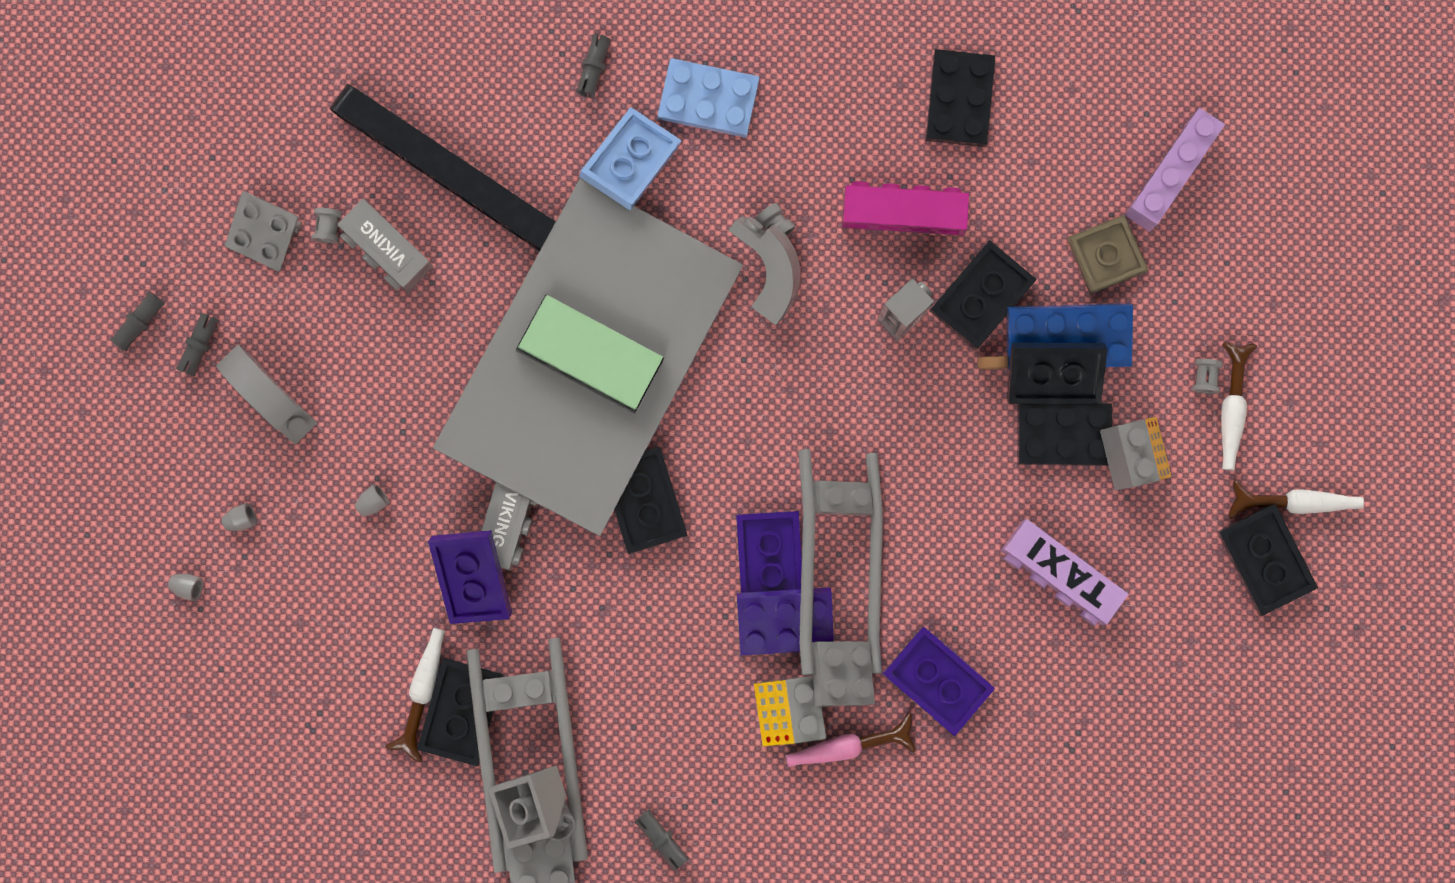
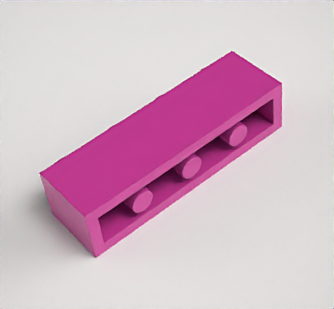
[842,181,969,236]

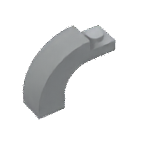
[728,216,801,325]
[216,344,317,444]

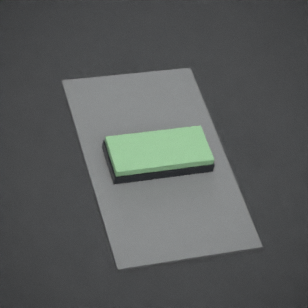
[433,178,743,536]

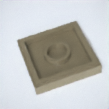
[1067,215,1149,295]

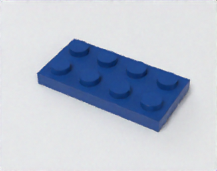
[1007,303,1133,370]

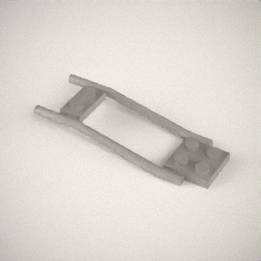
[798,449,883,707]
[466,638,588,883]

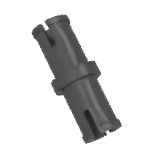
[576,34,611,98]
[110,291,165,352]
[176,312,220,377]
[634,809,690,871]

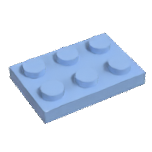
[657,58,759,138]
[579,107,681,211]

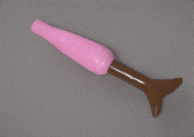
[785,712,916,767]

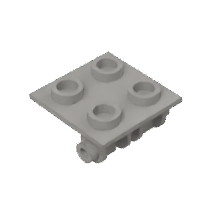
[225,191,302,272]

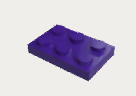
[736,511,802,593]
[428,530,512,624]
[737,587,834,656]
[882,626,995,736]

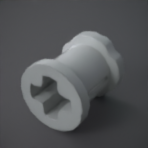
[311,208,342,244]
[1192,359,1223,394]

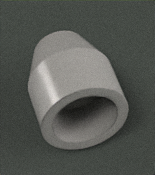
[355,484,390,517]
[222,503,257,531]
[168,573,204,602]

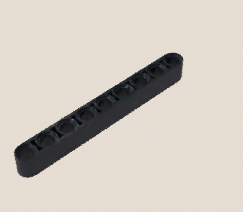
[329,84,556,252]

